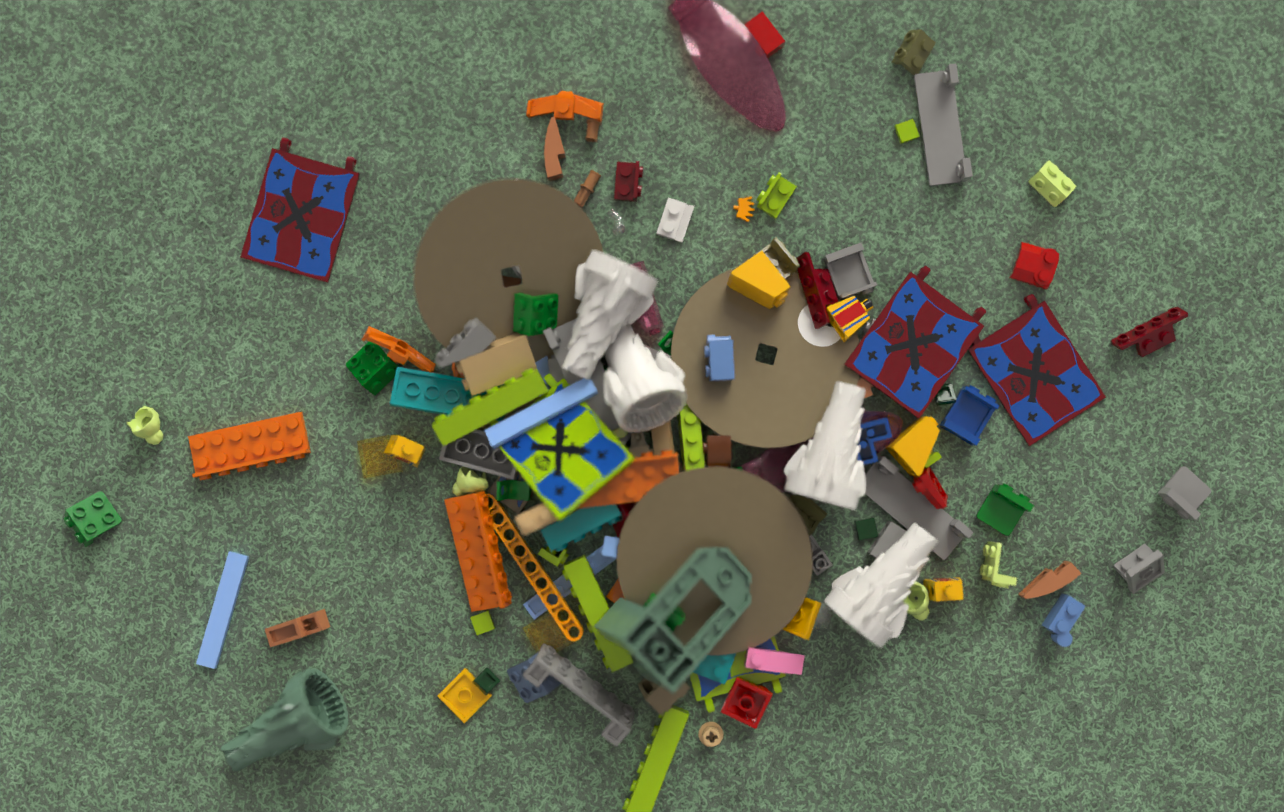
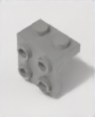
[1158,466,1211,520]

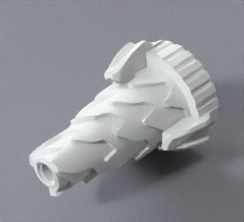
[562,250,658,380]
[604,323,687,433]
[784,382,866,510]
[824,523,939,648]

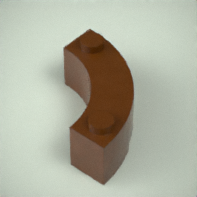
[703,435,731,468]

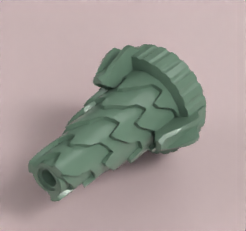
[221,668,348,772]

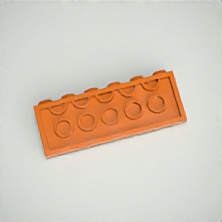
[188,412,311,481]
[576,450,679,509]
[444,491,512,612]

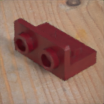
[614,161,643,202]

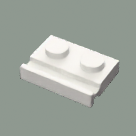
[656,198,694,243]

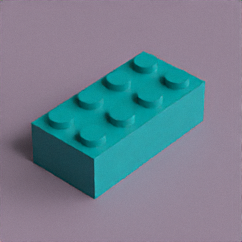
[541,504,621,552]

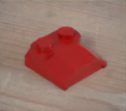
[1010,242,1059,290]
[912,466,948,509]
[721,677,773,729]

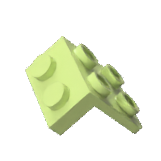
[980,541,1017,588]

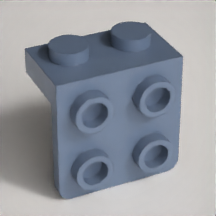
[507,652,561,703]

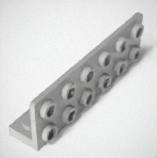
[914,64,973,186]
[543,318,620,431]
[865,456,974,560]
[522,643,635,747]

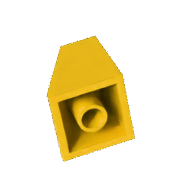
[727,251,791,309]
[885,416,940,476]

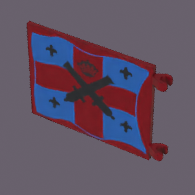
[240,137,360,283]
[844,266,986,419]
[968,294,1106,446]

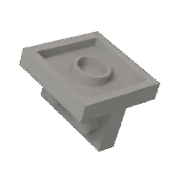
[1114,544,1165,594]

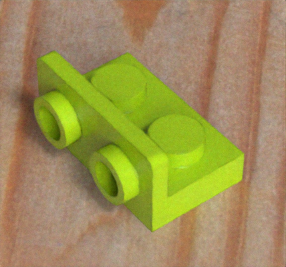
[757,172,797,219]

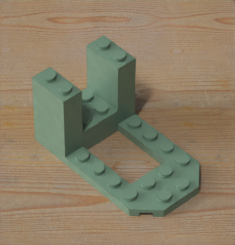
[594,547,752,694]

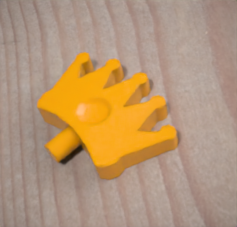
[733,197,755,222]

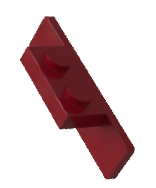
[796,252,838,329]
[1111,307,1188,357]

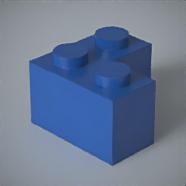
[857,417,892,465]

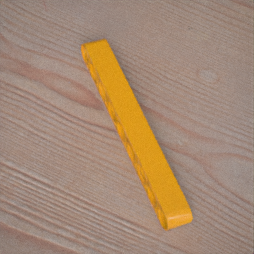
[485,494,584,641]

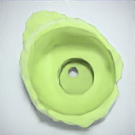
[127,406,163,445]
[452,466,489,496]
[903,581,929,621]

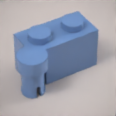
[704,335,735,381]
[1041,593,1086,647]

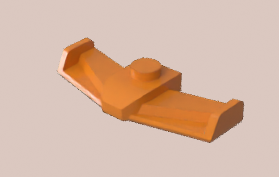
[526,91,604,122]
[362,326,436,373]

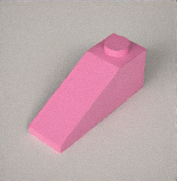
[744,647,805,675]

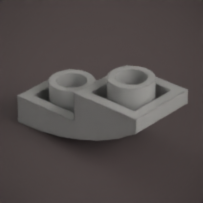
[809,534,833,576]

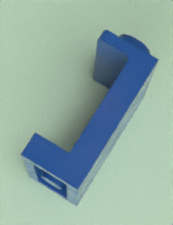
[939,385,1000,446]

